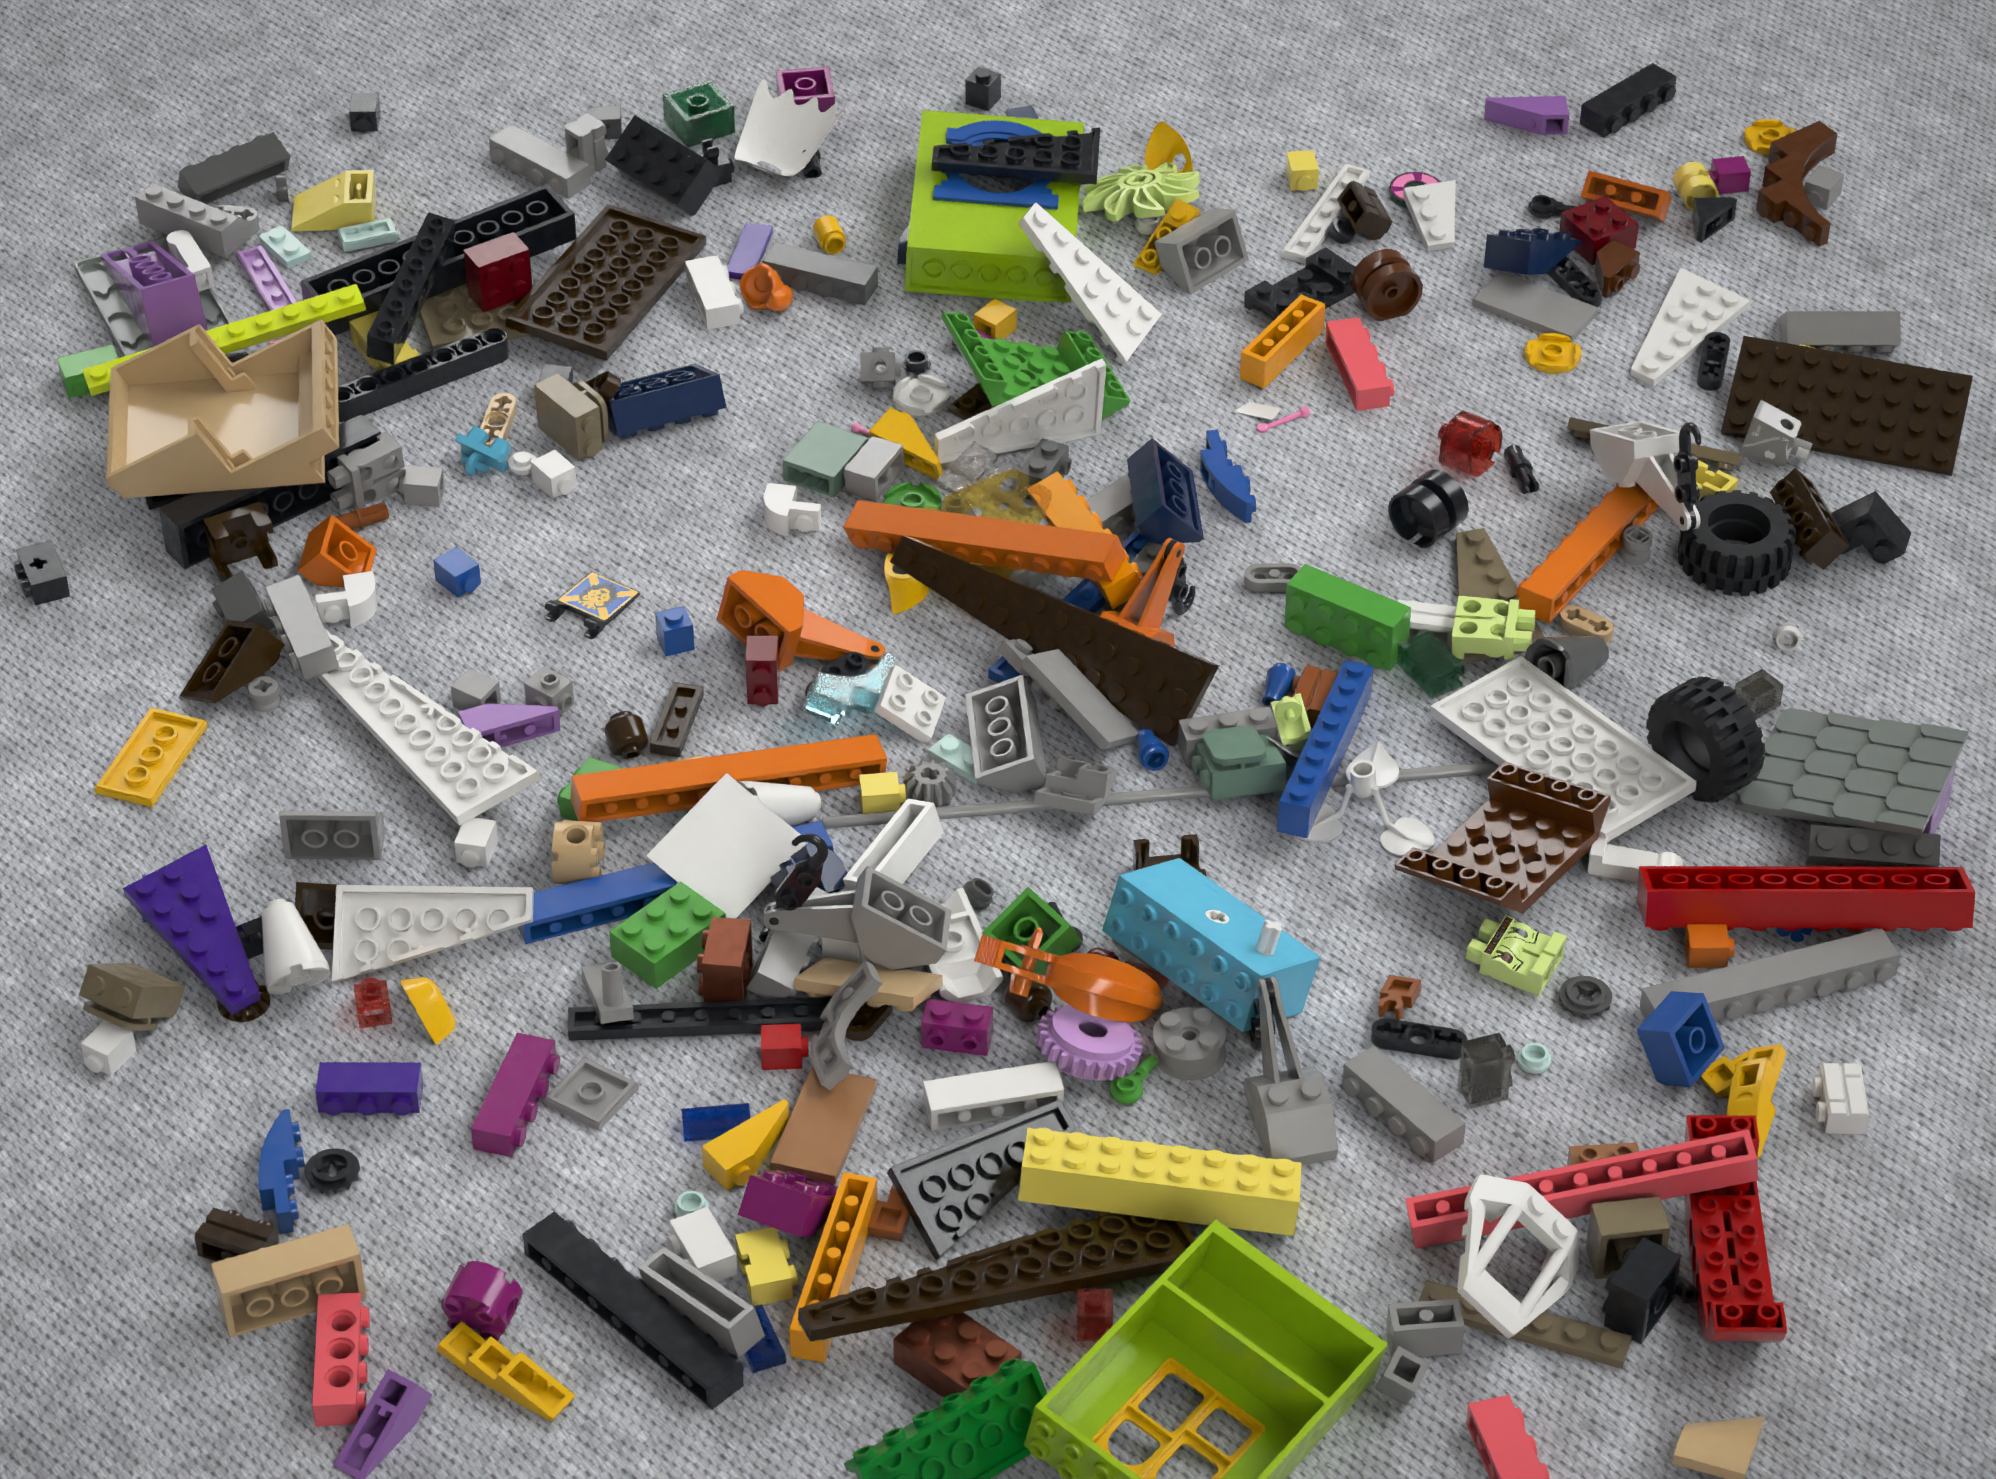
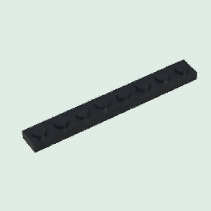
[568,997,832,1041]

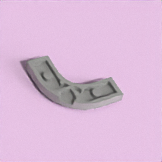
[811,960,882,1091]

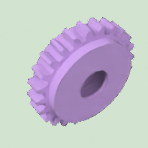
[1036,1004,1143,1081]

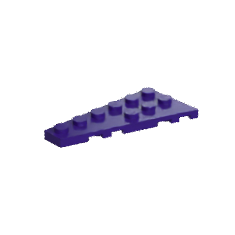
[123,845,260,1015]

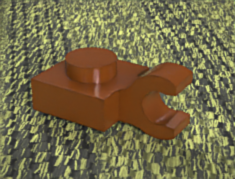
[868,1185,911,1242]

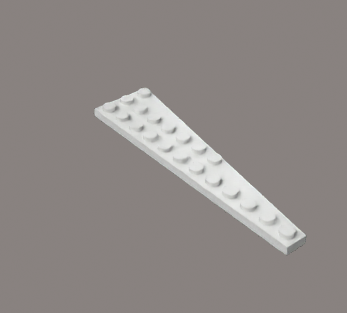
[279,629,540,826]

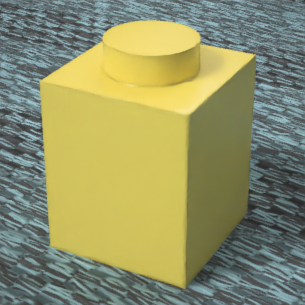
[1286,150,1319,191]
[859,772,906,814]

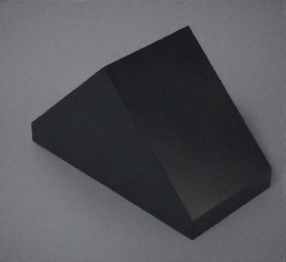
[1692,197,1737,243]

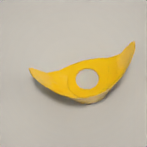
[1145,121,1193,173]
[884,553,930,614]
[400,977,456,1045]

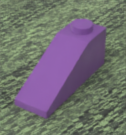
[458,703,561,747]
[333,1369,433,1479]

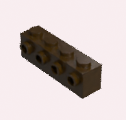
[1770,468,1850,570]

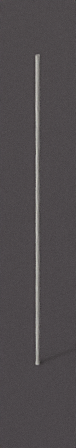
[822,749,1653,829]

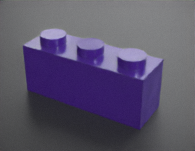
[315,1062,423,1116]

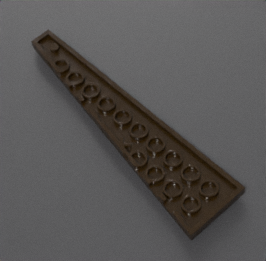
[890,536,1220,746]

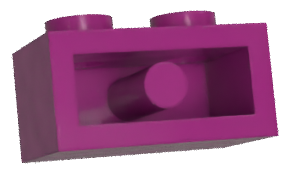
[921,999,993,1056]

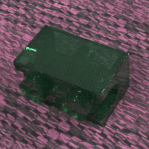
[1397,631,1465,699]

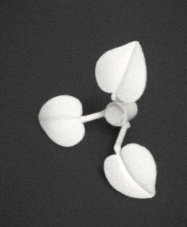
[1293,741,1435,857]

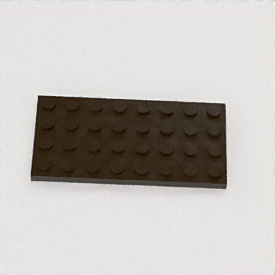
[505,204,706,361]
[1721,336,1973,476]

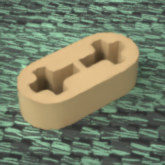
[1559,605,1614,643]

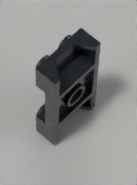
[1244,247,1356,320]

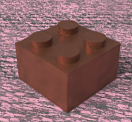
[697,917,754,1002]

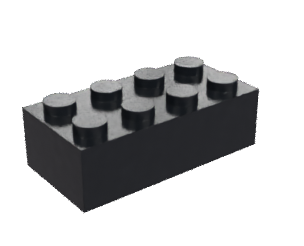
[605,115,724,216]

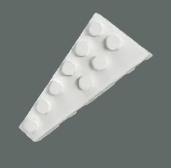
[1018,203,1162,365]
[934,359,1106,464]
[332,885,534,983]

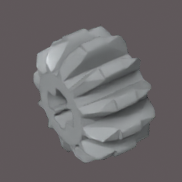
[903,759,957,807]

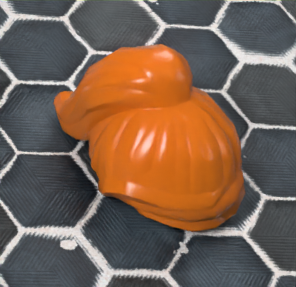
[740,263,793,313]

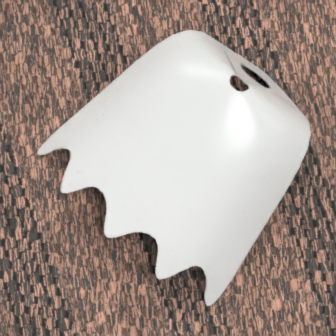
[734,79,847,177]

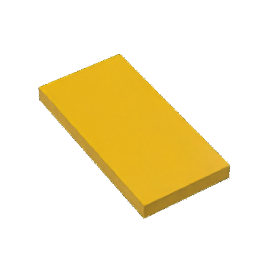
[95,707,208,807]

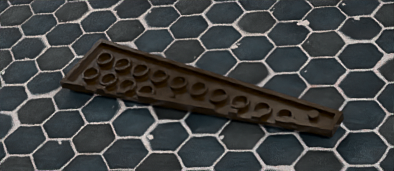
[798,1211,1195,1342]

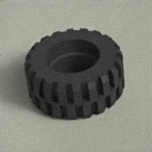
[1678,490,1796,596]
[1646,676,1765,803]

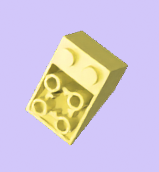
[291,170,377,232]

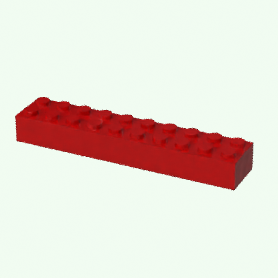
[1637,866,1976,932]

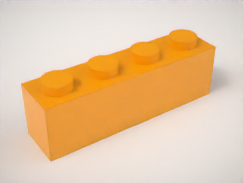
[1240,294,1325,389]

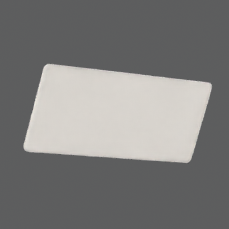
[1234,402,1281,420]

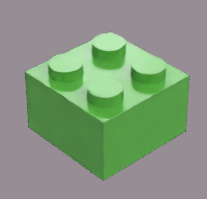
[982,887,1082,975]

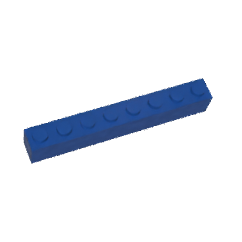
[1276,660,1374,838]

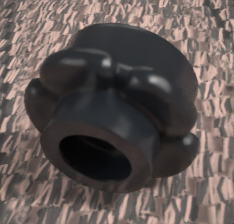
[903,350,931,374]

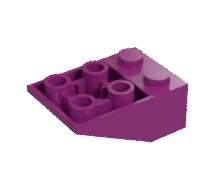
[738,1170,838,1237]

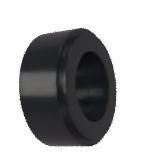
[1327,217,1356,244]

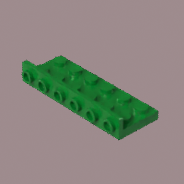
[844,1358,1047,1479]

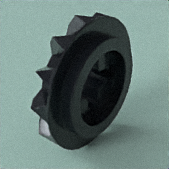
[305,1148,360,1194]

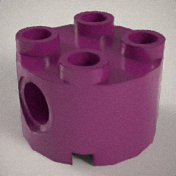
[441,1261,523,1341]

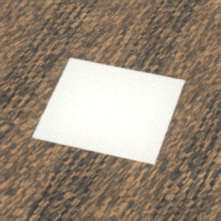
[646,773,808,919]

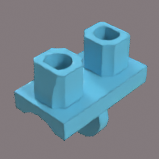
[455,426,512,476]

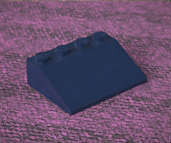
[605,363,727,438]

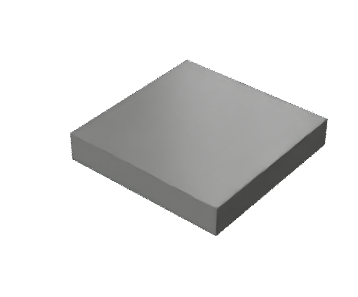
[544,1057,639,1131]

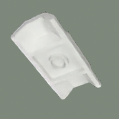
[925,888,1003,1002]

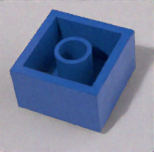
[1637,991,1725,1087]

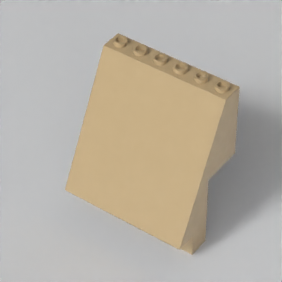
[105,319,339,498]

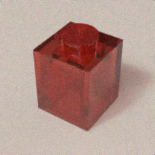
[1077,1289,1113,1342]

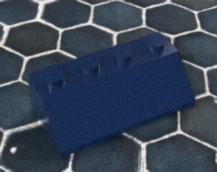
[1127,438,1204,544]

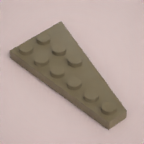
[1456,528,1545,665]

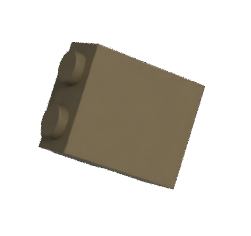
[534,373,609,461]
[79,963,185,1031]

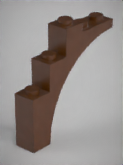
[1756,121,1838,247]

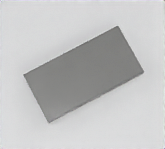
[1472,271,1598,342]
[1021,649,1139,750]

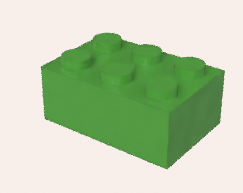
[609,881,726,989]

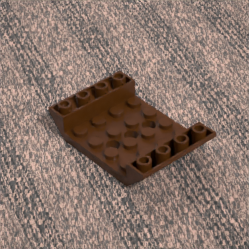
[1394,762,1611,914]

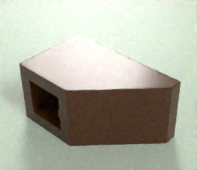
[1595,240,1640,298]

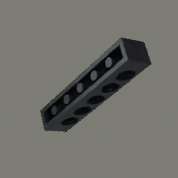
[367,212,455,365]

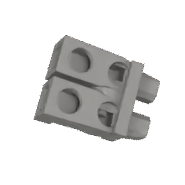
[327,431,406,511]

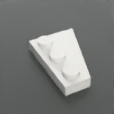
[1403,180,1456,251]

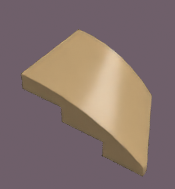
[1672,1416,1765,1479]

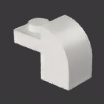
[763,483,822,536]
[315,571,378,627]

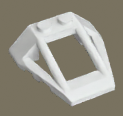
[1457,1174,1579,1339]

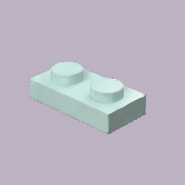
[259,226,312,268]
[928,733,977,784]

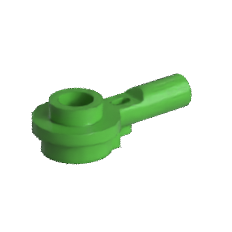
[1110,1054,1158,1105]

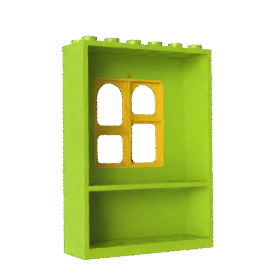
[1024,1219,1388,1479]

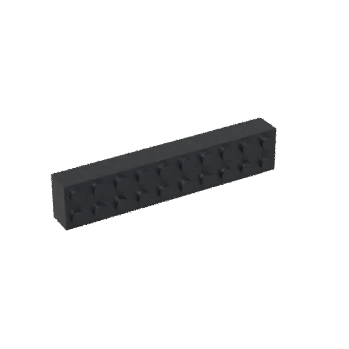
[300,184,577,336]

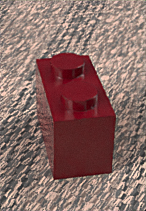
[745,636,780,706]

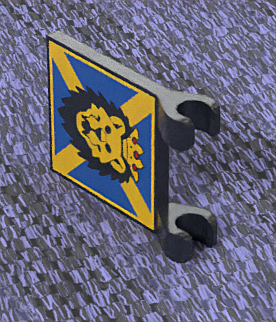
[545,571,640,639]

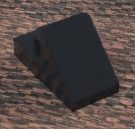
[236,916,264,959]

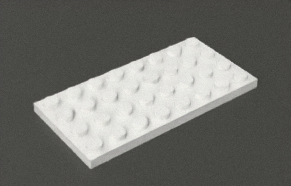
[1430,656,1697,842]

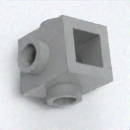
[860,347,901,389]
[524,666,574,716]

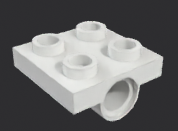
[874,664,946,743]

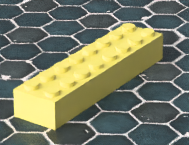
[1018,1128,1302,1236]

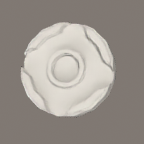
[893,374,950,416]

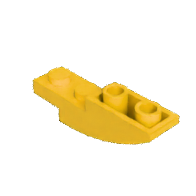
[1727,1044,1787,1158]

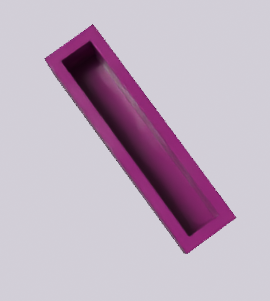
[471,1033,560,1157]

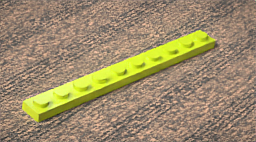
[82,284,366,396]

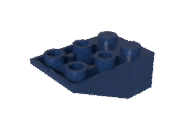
[1484,228,1581,275]

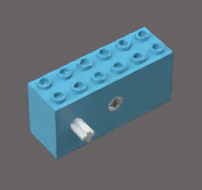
[1102,858,1321,1032]

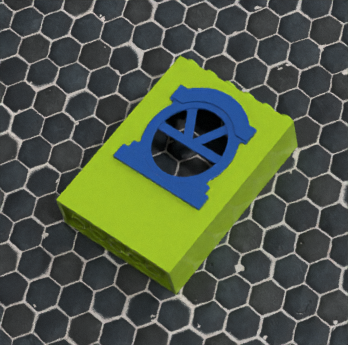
[904,110,1084,302]

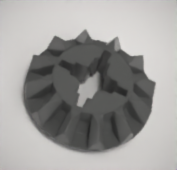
[1559,976,1612,1019]

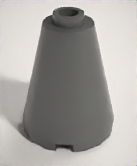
[1525,636,1609,691]

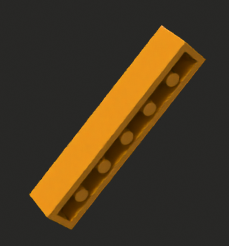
[1027,471,1143,609]
[789,1172,878,1363]

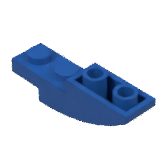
[1200,429,1256,523]
[258,1109,305,1234]

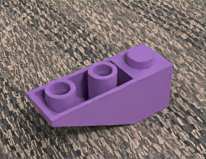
[1484,96,1569,135]

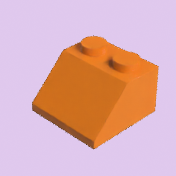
[297,514,377,587]

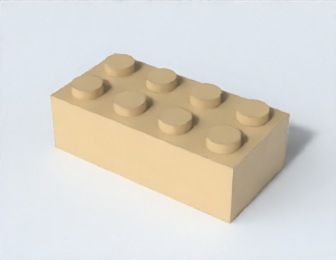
[211,1224,367,1338]

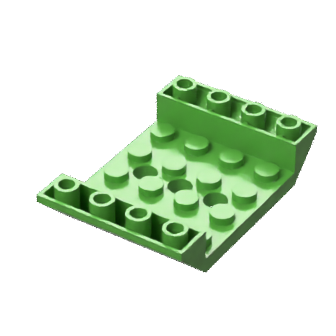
[941,312,1131,419]

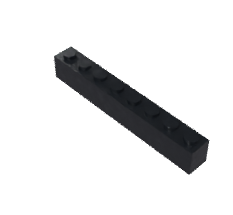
[523,1211,744,1410]

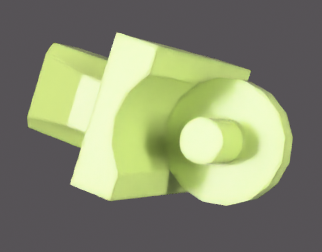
[1271,693,1312,752]

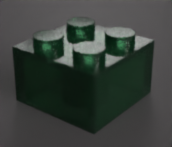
[662,79,736,148]

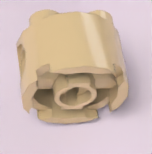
[551,820,605,884]

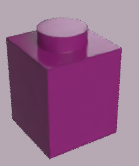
[1708,156,1751,194]

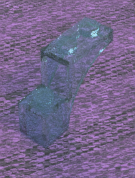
[804,652,895,725]

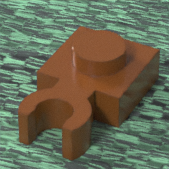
[1378,975,1422,1020]

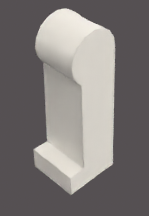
[167,230,215,292]
[1588,835,1683,882]

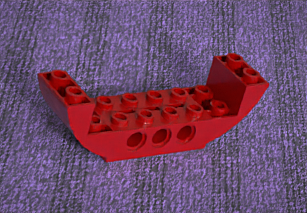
[1684,1115,1787,1342]

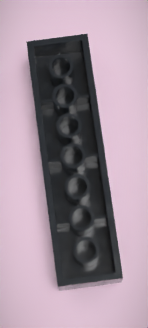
[159,414,381,570]

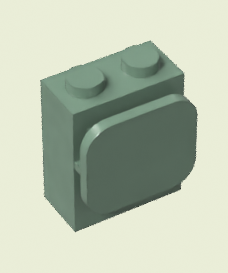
[1192,726,1286,800]

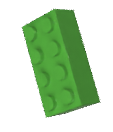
[1284,564,1411,671]

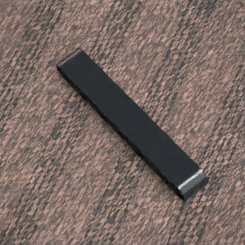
[338,328,509,422]

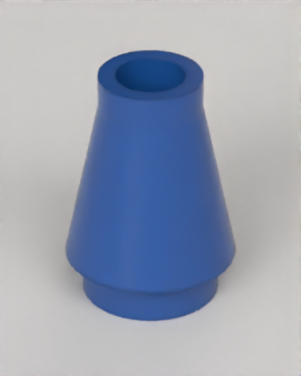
[1262,663,1296,706]
[1136,729,1169,771]

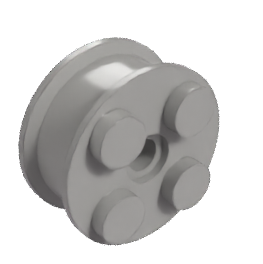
[1153,1007,1226,1081]

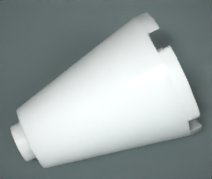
[738,781,821,827]
[262,899,330,994]

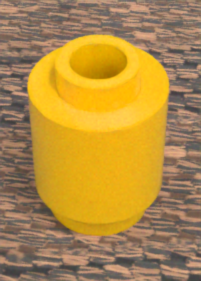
[812,215,846,255]

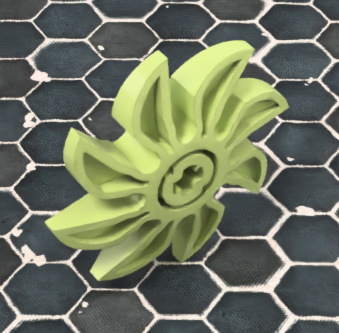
[1082,162,1200,222]

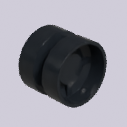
[1388,469,1469,548]

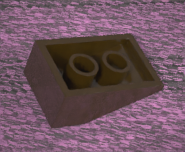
[179,620,285,703]

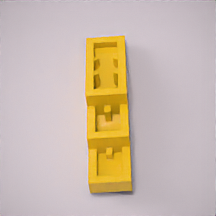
[436,1321,575,1422]

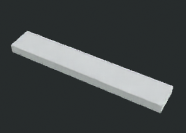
[1281,164,1370,264]

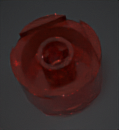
[1438,410,1503,477]

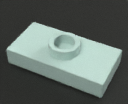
[337,218,398,252]

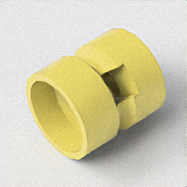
[1673,162,1719,211]

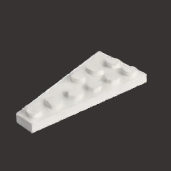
[1630,268,1750,387]

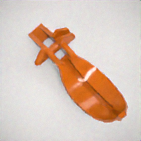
[974,928,1164,1022]

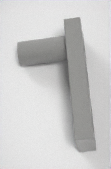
[581,962,634,1024]

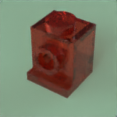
[353,977,393,1029]

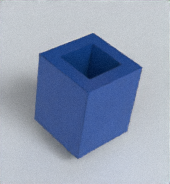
[433,547,481,597]
[655,606,695,657]

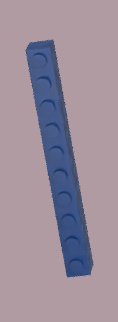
[518,820,834,944]

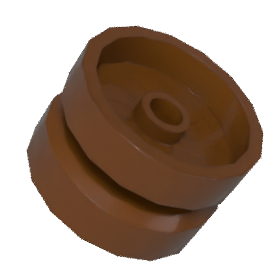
[1351,249,1423,321]

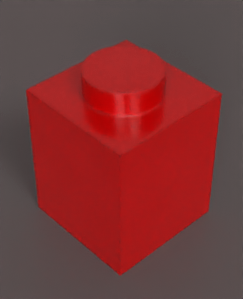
[761,1024,809,1070]

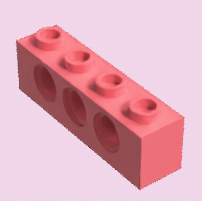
[312,1292,370,1427]

